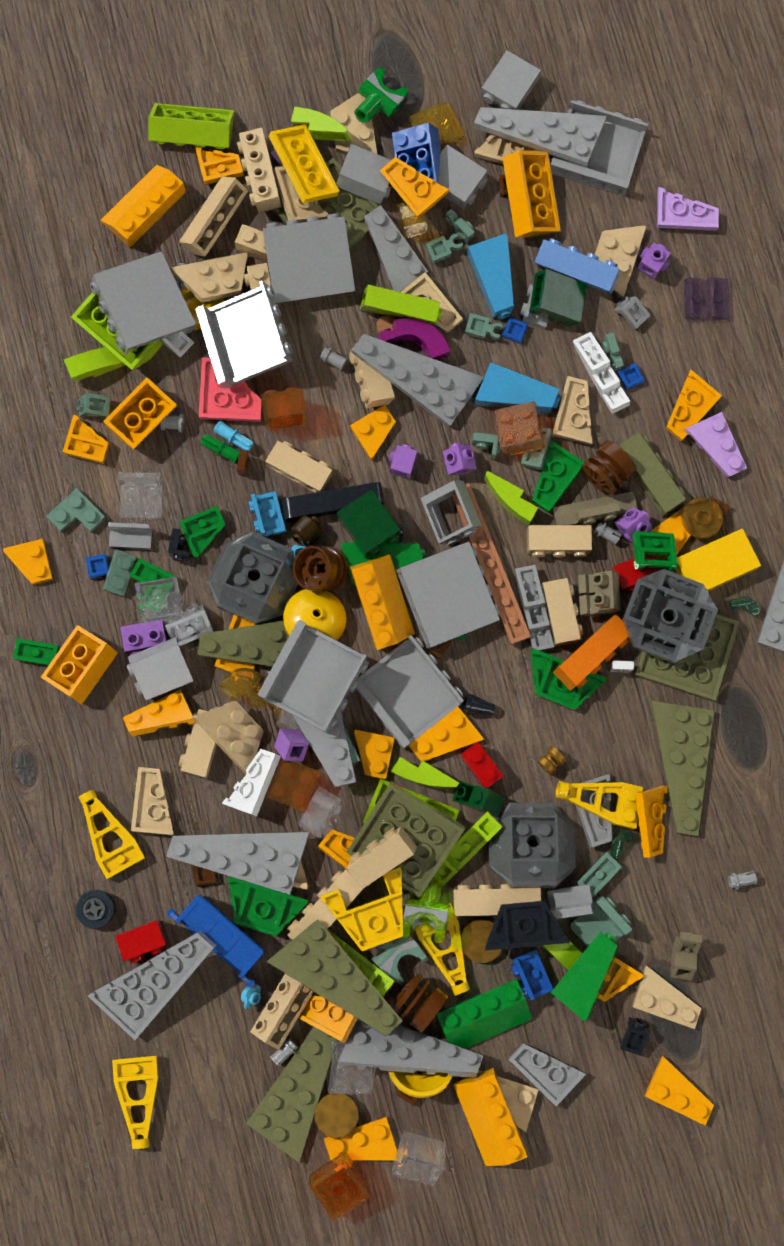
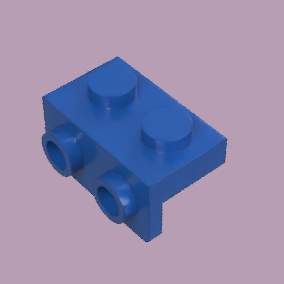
[510,949,553,1001]

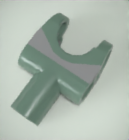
[372,930,429,986]

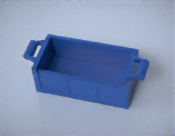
[167,894,266,987]

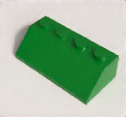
[436,978,532,1049]

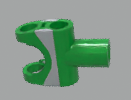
[354,67,409,124]

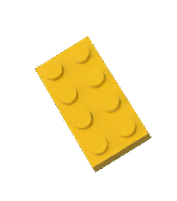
[269,124,340,204]

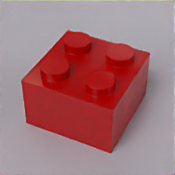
[115,920,170,964]

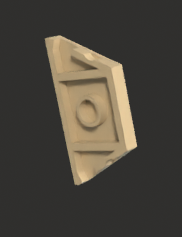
[330,93,377,154]
[474,134,539,164]
[595,225,646,299]
[171,252,247,303]
[193,701,264,775]

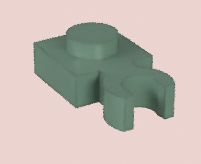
[445,209,475,245]
[425,233,463,264]
[465,313,503,340]
[602,332,624,372]

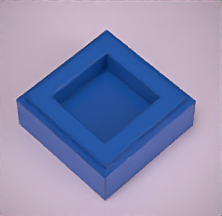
[502,317,528,344]
[617,363,645,391]
[86,554,109,579]

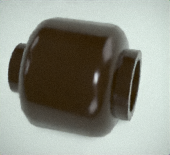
[291,515,322,547]

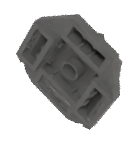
[208,532,299,625]
[622,569,718,663]
[488,803,576,888]

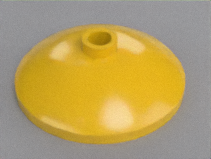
[283,589,346,641]
[388,1070,452,1098]

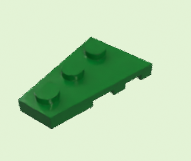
[532,440,584,513]

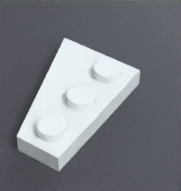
[222,749,281,816]

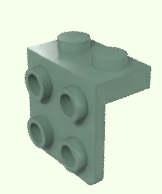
[570,897,632,948]

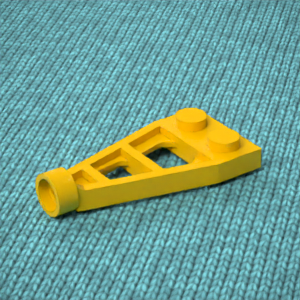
[555,781,643,830]
[78,789,145,879]
[412,903,471,996]
[112,1055,159,1149]

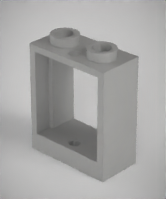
[420,480,482,546]

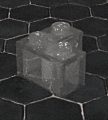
[298,786,343,839]

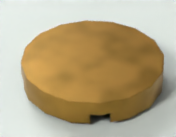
[681,497,723,539]
[461,920,502,963]
[315,1093,358,1139]

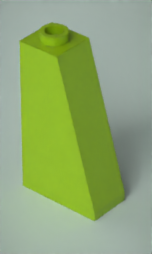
[360,285,442,324]

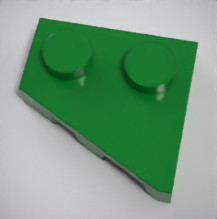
[179,506,226,559]

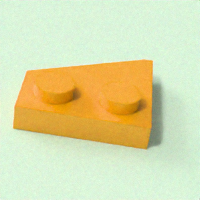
[195,147,244,185]
[350,405,396,460]
[63,415,109,464]
[3,539,53,585]
[354,730,395,780]
[598,957,644,1002]

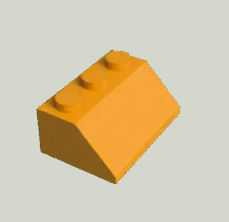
[103,377,177,450]
[41,625,118,705]

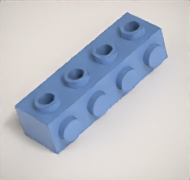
[534,239,621,295]

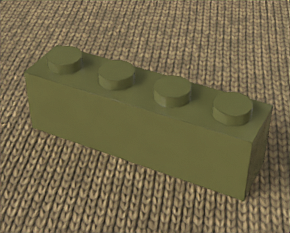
[618,432,686,517]

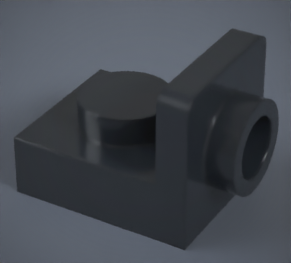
[168,528,190,562]
[620,1017,650,1056]

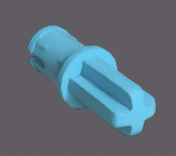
[214,421,254,451]

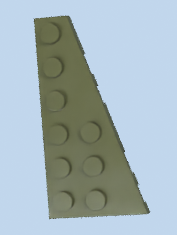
[197,615,320,667]
[650,701,714,836]
[267,919,403,1037]
[246,1027,337,1162]

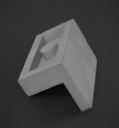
[108,522,153,550]
[547,884,594,919]

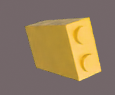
[673,528,761,591]

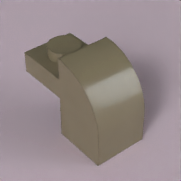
[670,932,702,981]

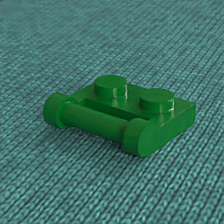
[632,531,678,571]

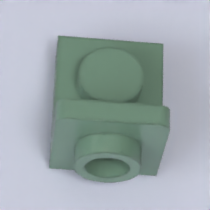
[77,393,111,419]
[472,432,502,460]

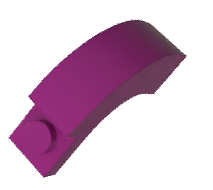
[377,318,451,361]

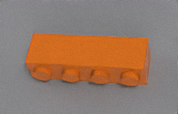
[553,614,630,691]

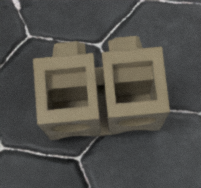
[578,570,621,617]

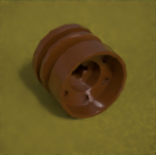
[581,441,637,496]
[293,546,349,591]
[392,973,448,1033]

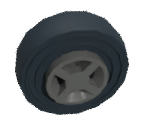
[76,890,115,929]

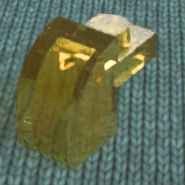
[396,202,428,239]
[219,668,267,709]

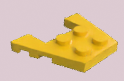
[321,867,403,951]

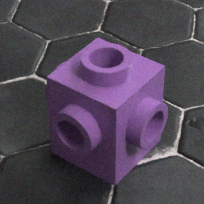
[638,242,671,280]
[443,442,477,475]
[615,507,653,543]

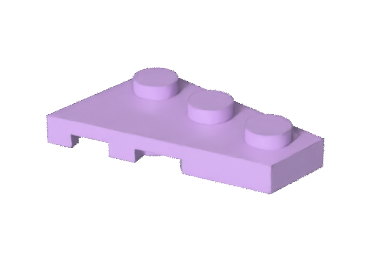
[657,187,719,231]
[684,412,747,477]

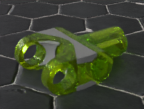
[403,878,451,943]

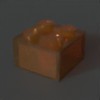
[261,387,307,430]
[494,401,546,456]
[265,757,321,813]
[308,1151,370,1221]

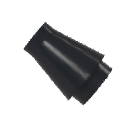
[462,694,495,716]

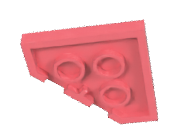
[199,357,262,422]

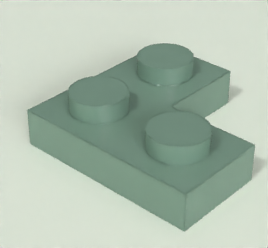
[46,488,106,533]

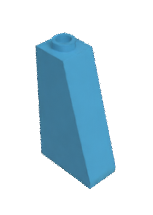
[467,233,514,319]
[474,362,561,413]

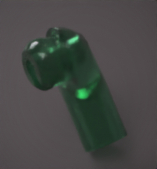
[729,596,760,616]
[609,829,633,858]

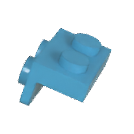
[248,491,286,537]

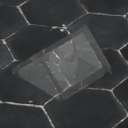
[134,577,184,624]
[391,1130,445,1186]

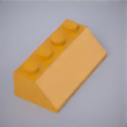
[502,150,561,238]
[100,165,186,248]
[350,554,415,650]
[453,1068,527,1166]

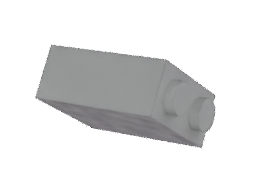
[480,50,541,110]
[336,144,391,204]
[438,145,488,210]
[126,637,193,700]

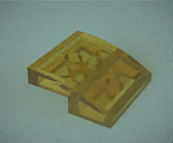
[409,102,465,149]

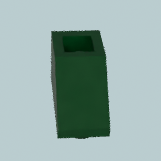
[452,781,505,817]

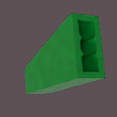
[341,542,427,587]
[551,932,619,1023]

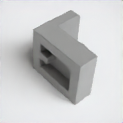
[614,296,650,329]

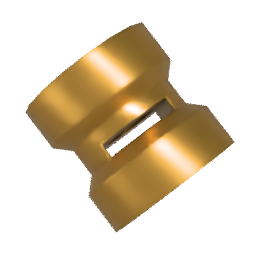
[537,746,567,776]

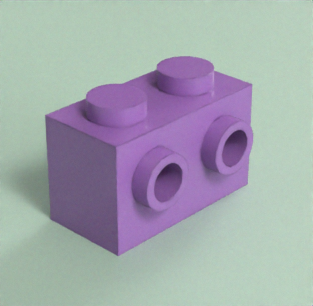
[120,619,167,656]

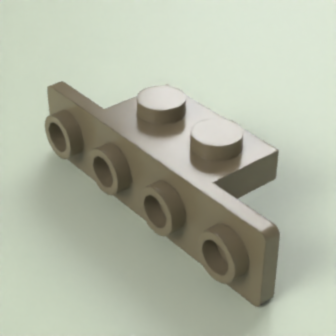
[553,492,637,525]

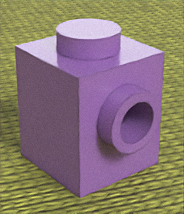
[389,445,417,479]
[274,729,309,761]

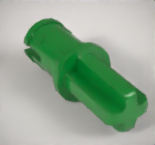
[200,434,240,464]

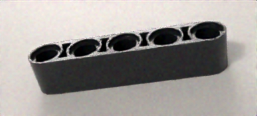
[281,482,385,522]

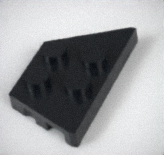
[485,901,569,951]

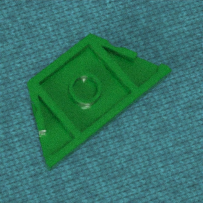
[530,648,607,711]
[228,876,308,936]

